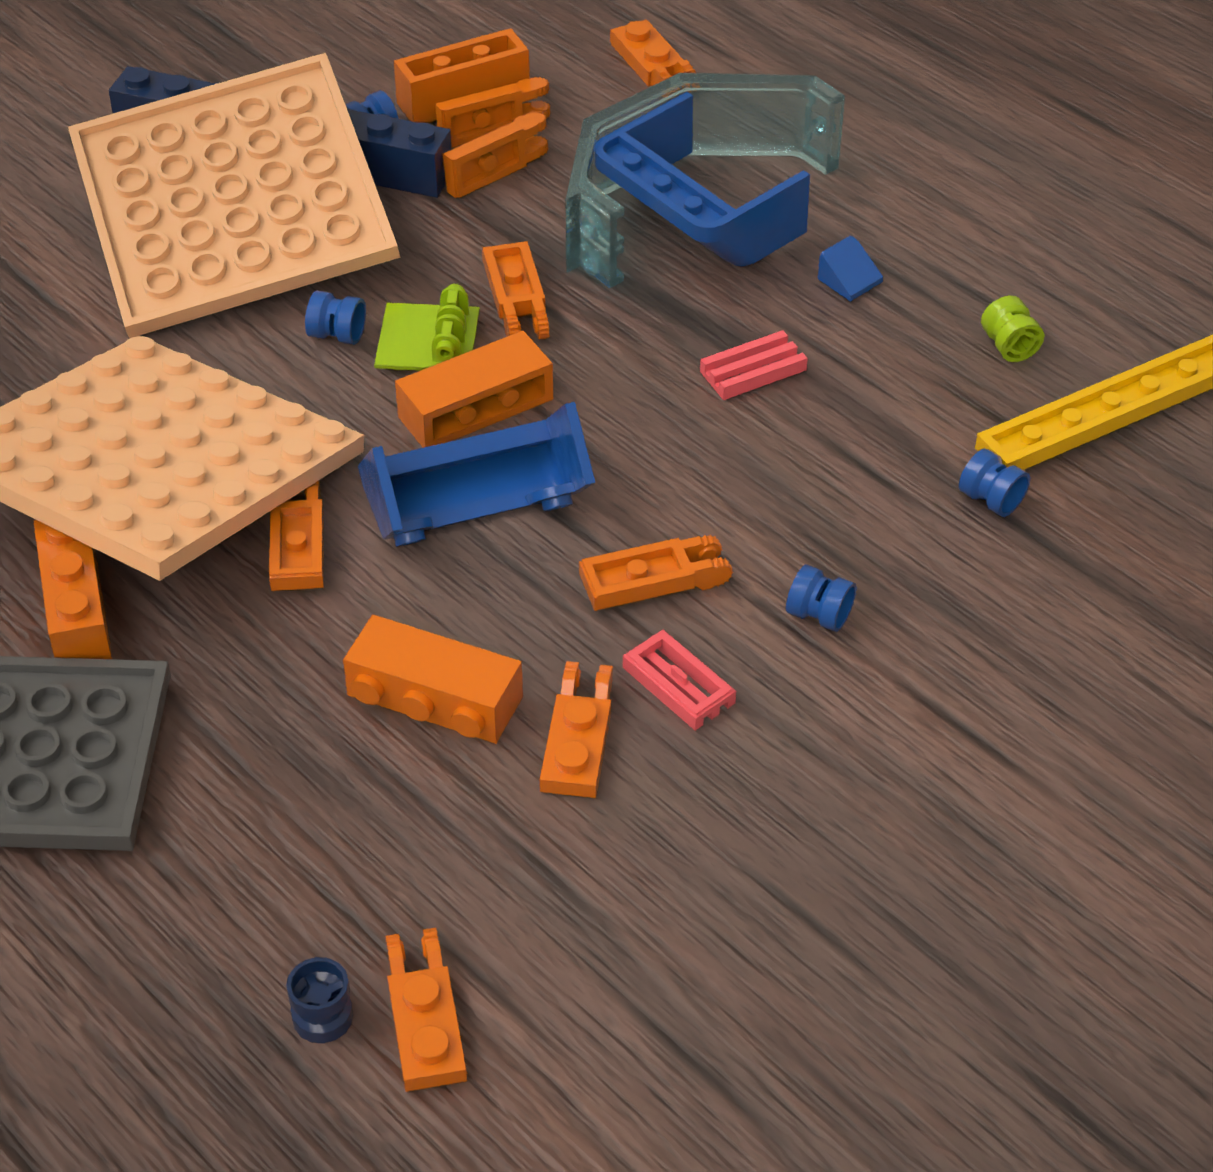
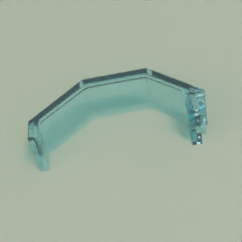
[565,73,845,289]

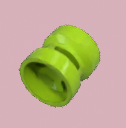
[981,295,1045,362]

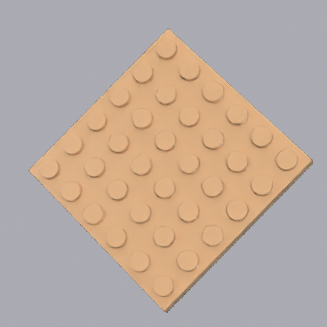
[68,53,400,338]
[0,335,364,581]

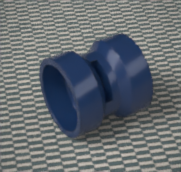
[286,957,353,1044]

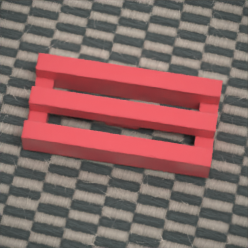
[700,330,808,400]
[623,629,736,731]

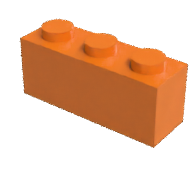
[394,28,530,123]
[395,330,553,448]
[33,520,112,659]
[343,614,523,744]

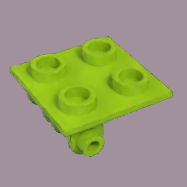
[374,284,480,371]

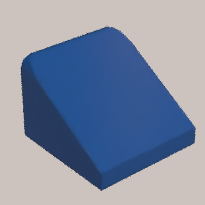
[818,235,883,301]

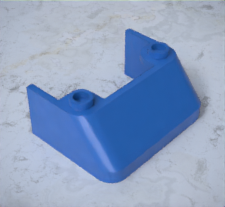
[594,92,810,266]
[358,402,596,547]

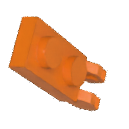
[610,19,698,98]
[435,77,550,148]
[443,112,549,198]
[482,241,550,340]
[269,481,324,591]
[579,534,733,611]
[540,661,613,798]
[385,927,467,1092]

